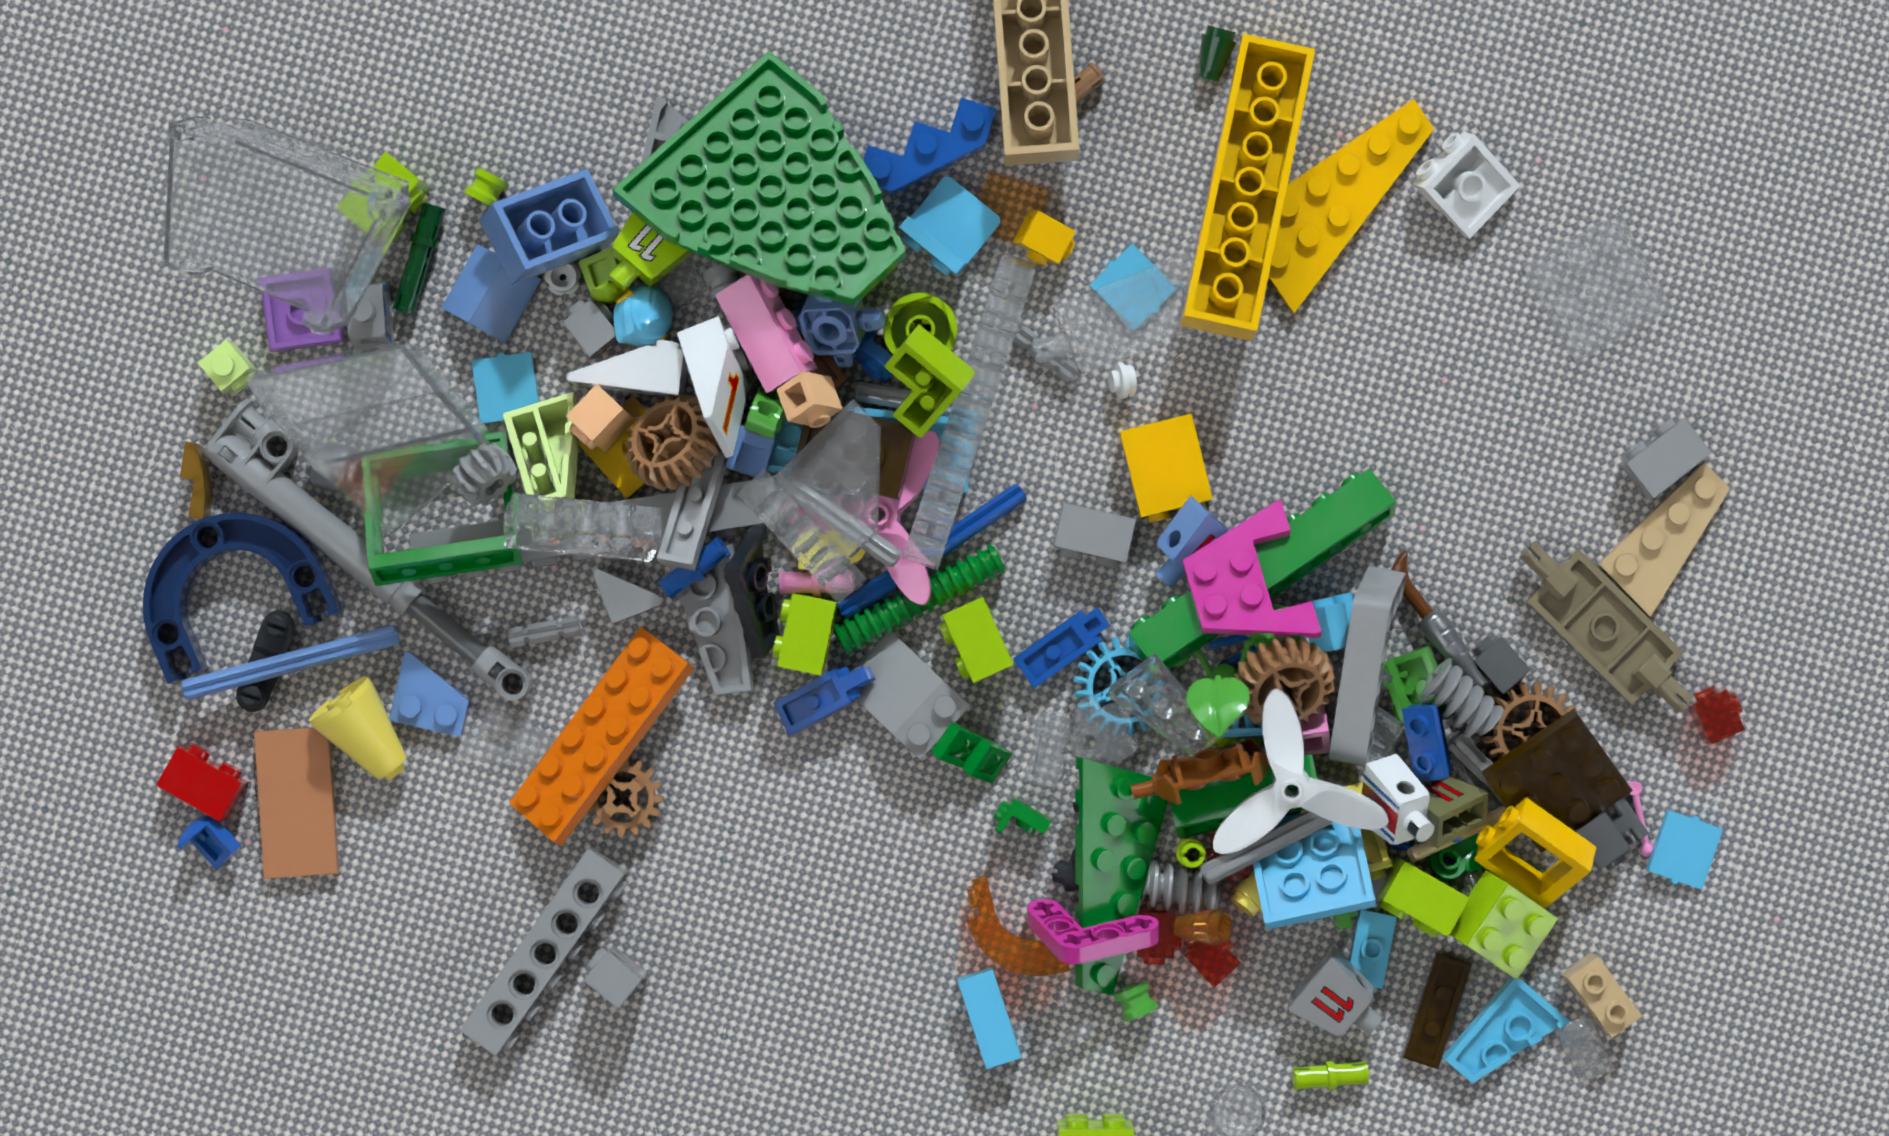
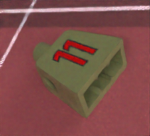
[1420,776,1488,849]

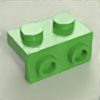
[1382,645,1456,733]

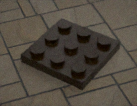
[1481,708,1633,853]

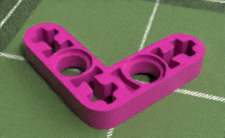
[1027,899,1159,964]

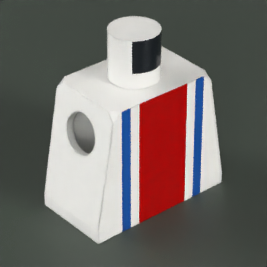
[1361,754,1434,845]

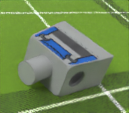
[345,280,395,353]

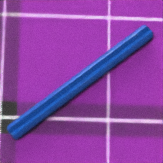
[838,484,1027,620]

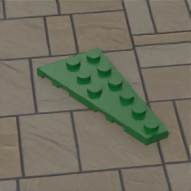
[1075,756,1168,996]

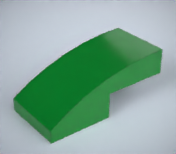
[931,722,1012,784]

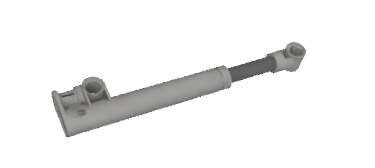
[202,398,533,701]

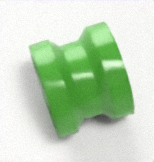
[1113,979,1158,1022]

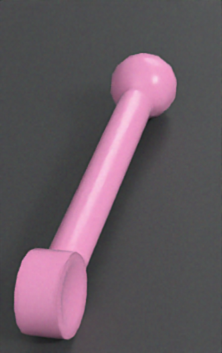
[1628,781,1654,857]

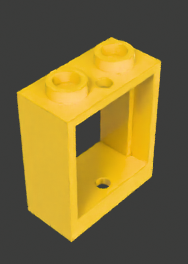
[1475,798,1596,909]

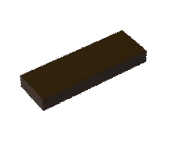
[1401,951,1472,1069]

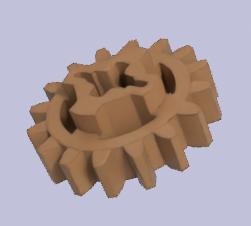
[587,757,664,837]

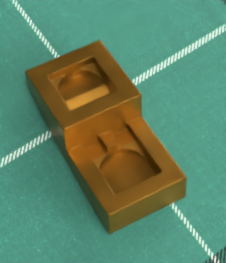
[180,441,212,519]

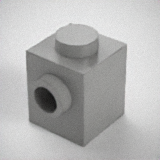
[562,299,617,359]

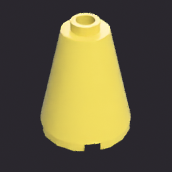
[309,676,407,781]

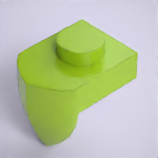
[578,247,629,303]

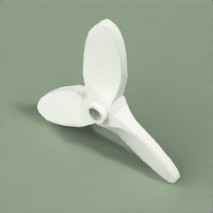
[1213,689,1389,854]

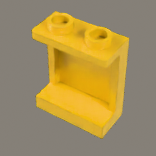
[1118,413,1213,523]

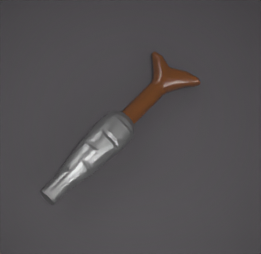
[1391,551,1487,688]

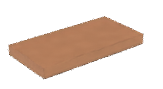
[254,727,340,879]

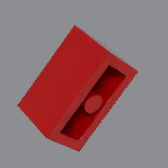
[156,743,248,822]

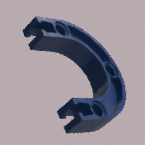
[143,513,344,684]

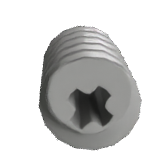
[1421,658,1504,738]
[1141,860,1222,921]

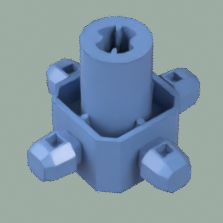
[791,294,886,368]

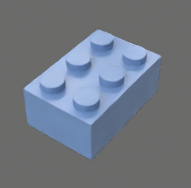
[479,169,619,285]

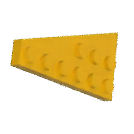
[1268,99,1434,314]

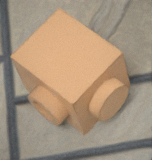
[776,371,843,428]

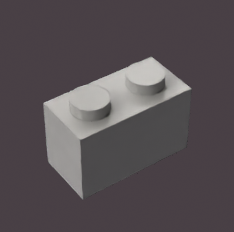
[1620,418,1712,500]
[1053,503,1136,568]

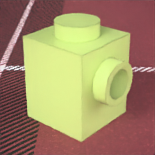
[198,339,258,394]

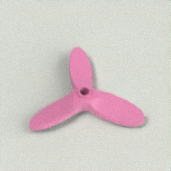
[782,431,940,606]

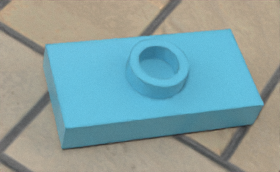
[1349,909,1397,989]

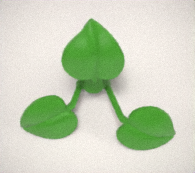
[1173,604,1302,739]

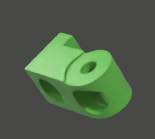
[744,385,786,440]

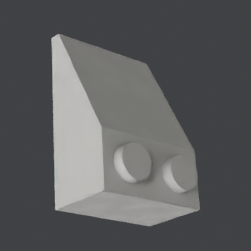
[851,632,971,760]

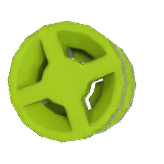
[463,167,510,207]

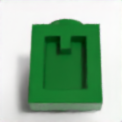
[992,796,1052,836]

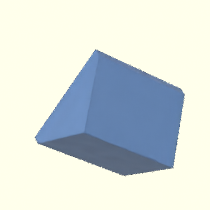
[441,244,542,344]

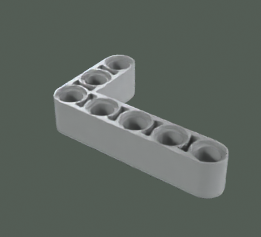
[1329,566,1406,767]

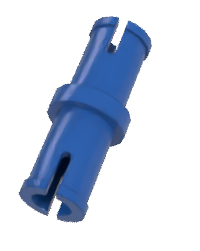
[658,537,731,599]

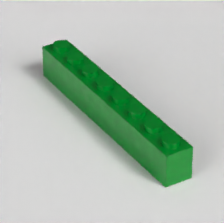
[1128,468,1396,679]

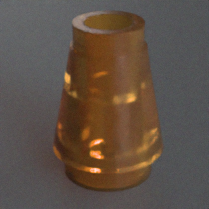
[1174,909,1232,946]

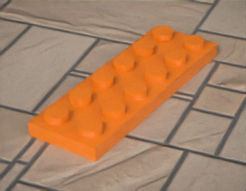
[509,626,695,846]

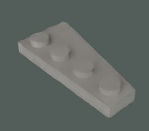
[666,544,754,695]

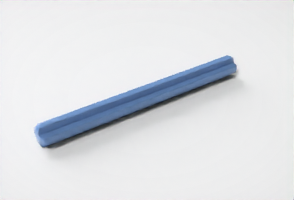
[181,625,400,700]

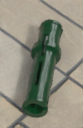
[392,203,446,315]

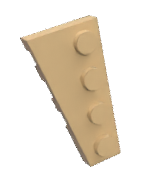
[1597,462,1730,617]

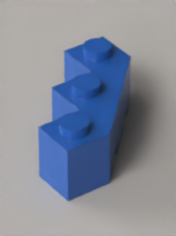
[863,97,996,197]

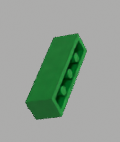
[1170,754,1319,839]

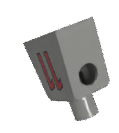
[1288,945,1382,1037]

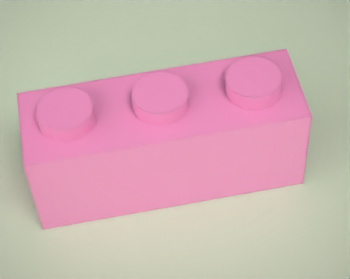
[715,274,817,393]

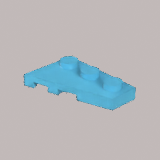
[1442,976,1571,1084]

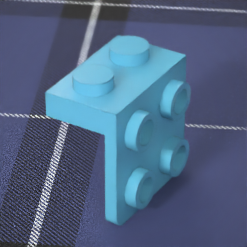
[899,176,1000,277]

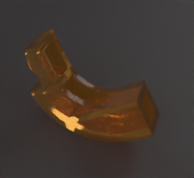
[966,874,1070,976]

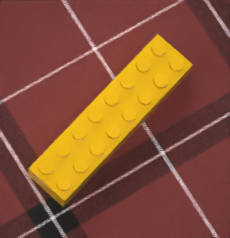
[1180,33,1316,341]

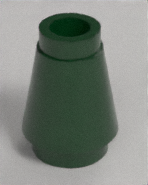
[1198,25,1237,82]

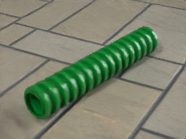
[833,544,1006,655]

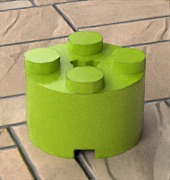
[883,292,958,355]

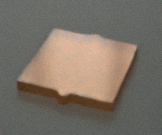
[976,171,1049,244]

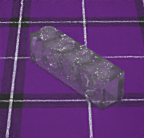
[737,469,866,603]
[504,493,662,562]

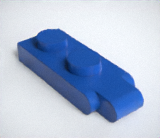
[1012,607,1110,688]

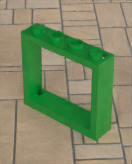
[360,431,523,586]

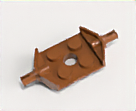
[1131,737,1271,804]

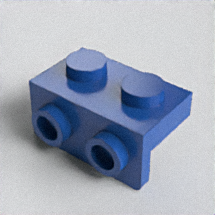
[1402,700,1452,781]

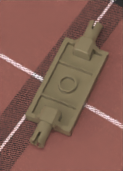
[1519,541,1694,713]

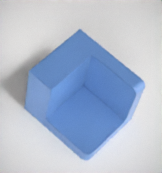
[726,425,777,479]

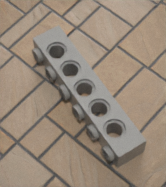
[459,846,628,1056]

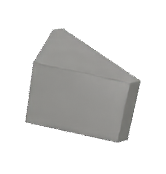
[593,568,667,624]

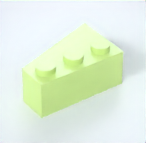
[503,392,579,527]

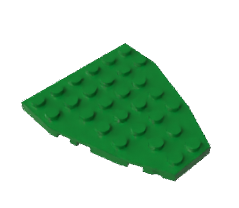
[612,51,906,306]

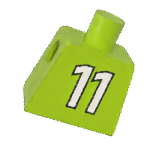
[608,213,694,291]

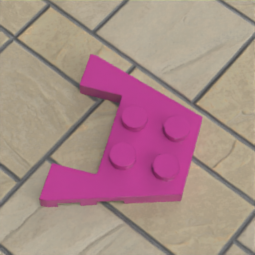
[1183,500,1321,638]

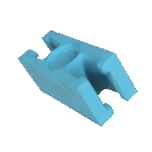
[957,966,1022,1069]

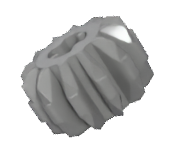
[451,443,517,506]

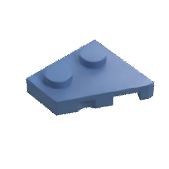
[389,651,470,737]

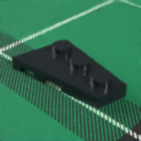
[724,525,780,659]

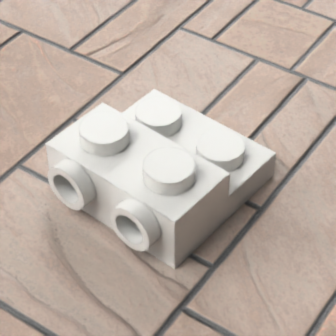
[1413,131,1520,239]

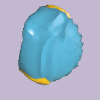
[613,284,674,348]

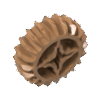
[624,392,719,491]
[1234,635,1335,725]
[1481,682,1576,760]

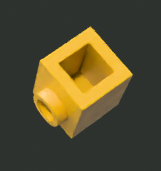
[1012,210,1076,267]

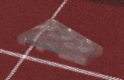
[1107,653,1217,757]

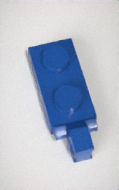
[773,666,876,736]

